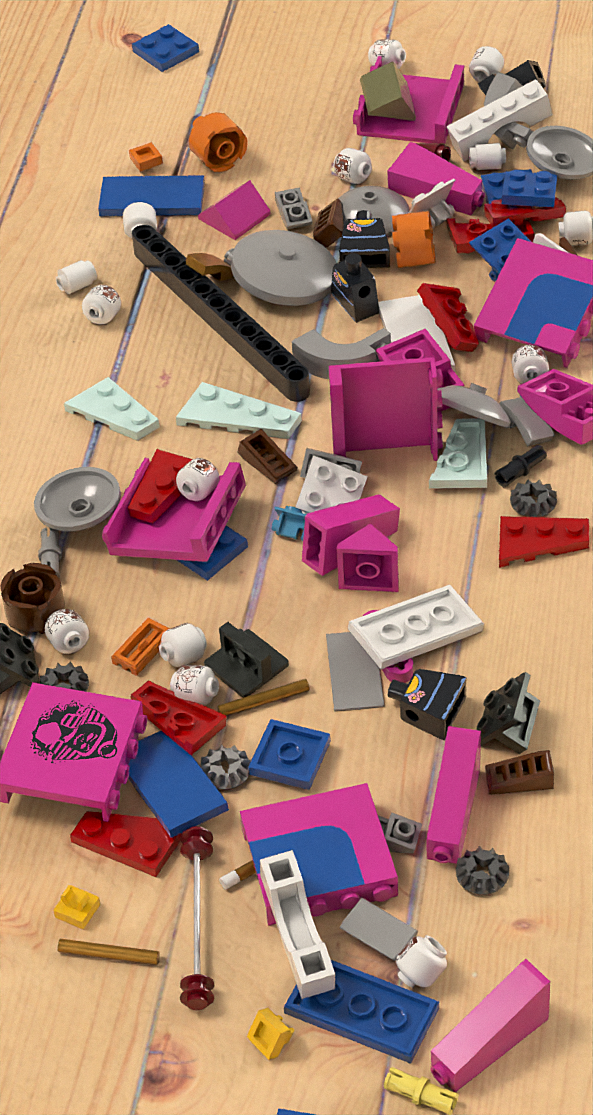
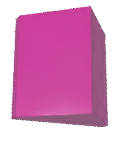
[198,180,271,240]
[337,524,399,592]

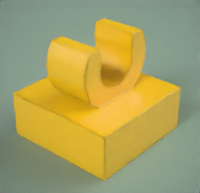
[53,885,101,930]
[246,1008,295,1060]

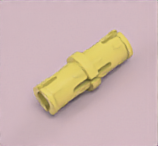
[384,1067,459,1115]

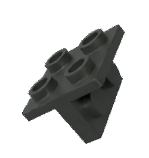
[204,622,289,698]
[0,623,40,694]
[476,672,540,754]

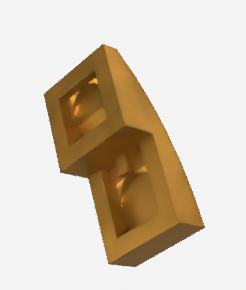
[186,253,234,281]

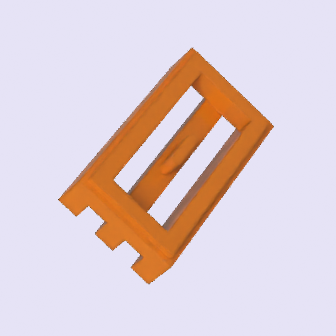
[111,618,170,676]

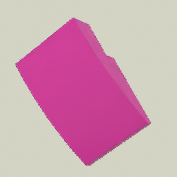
[376,328,465,412]
[517,369,593,445]

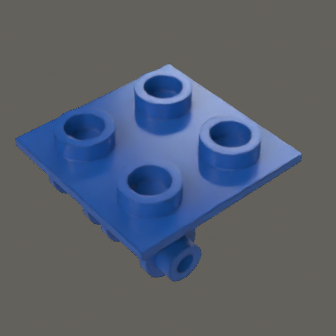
[469,218,531,282]

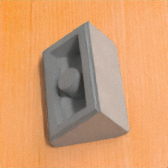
[340,898,418,961]

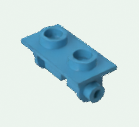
[272,506,307,541]

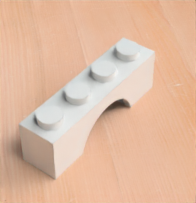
[447,79,553,162]
[260,850,335,999]

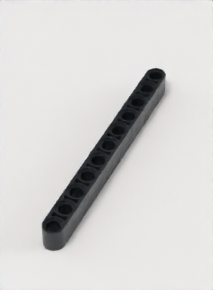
[132,225,310,402]

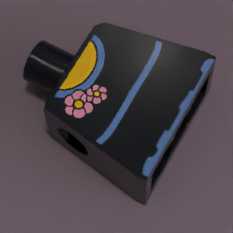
[339,210,390,268]
[331,253,379,323]
[387,669,467,740]

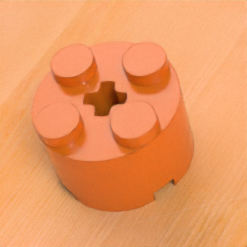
[189,112,248,172]
[392,211,436,268]

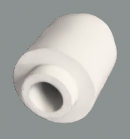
[469,143,506,170]
[56,260,97,294]

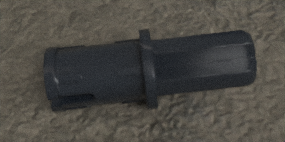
[494,445,547,487]

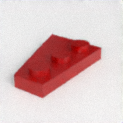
[484,197,566,228]
[446,218,535,254]
[417,283,479,352]
[128,449,192,523]
[499,516,589,568]
[130,680,227,755]
[70,811,182,877]

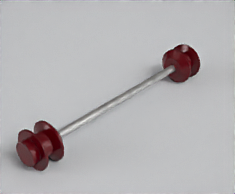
[180,826,215,1010]

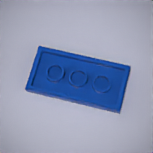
[98,175,205,216]
[128,731,229,838]
[284,959,439,1064]

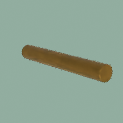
[217,679,310,716]
[58,938,160,965]

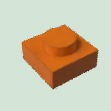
[129,142,163,172]

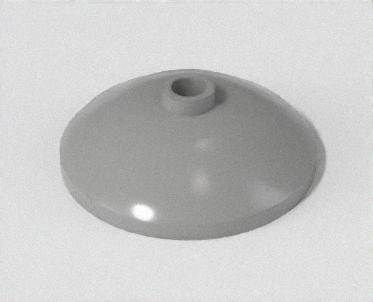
[526,126,593,180]
[338,186,409,237]
[437,383,511,428]
[34,467,121,532]

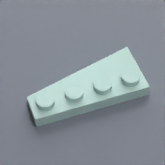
[176,382,302,439]

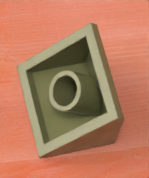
[360,61,416,121]

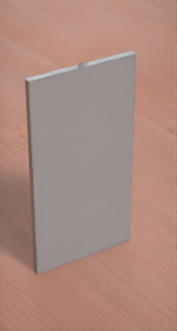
[326,632,384,712]

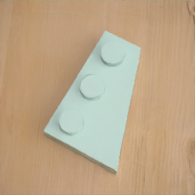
[64,377,160,441]
[429,418,487,489]

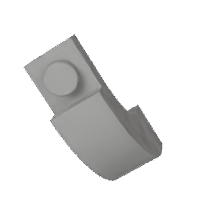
[484,72,533,149]
[292,328,391,379]

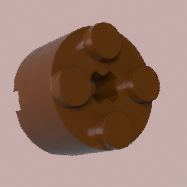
[0,563,65,634]

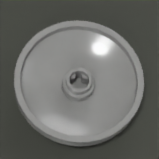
[231,230,336,306]

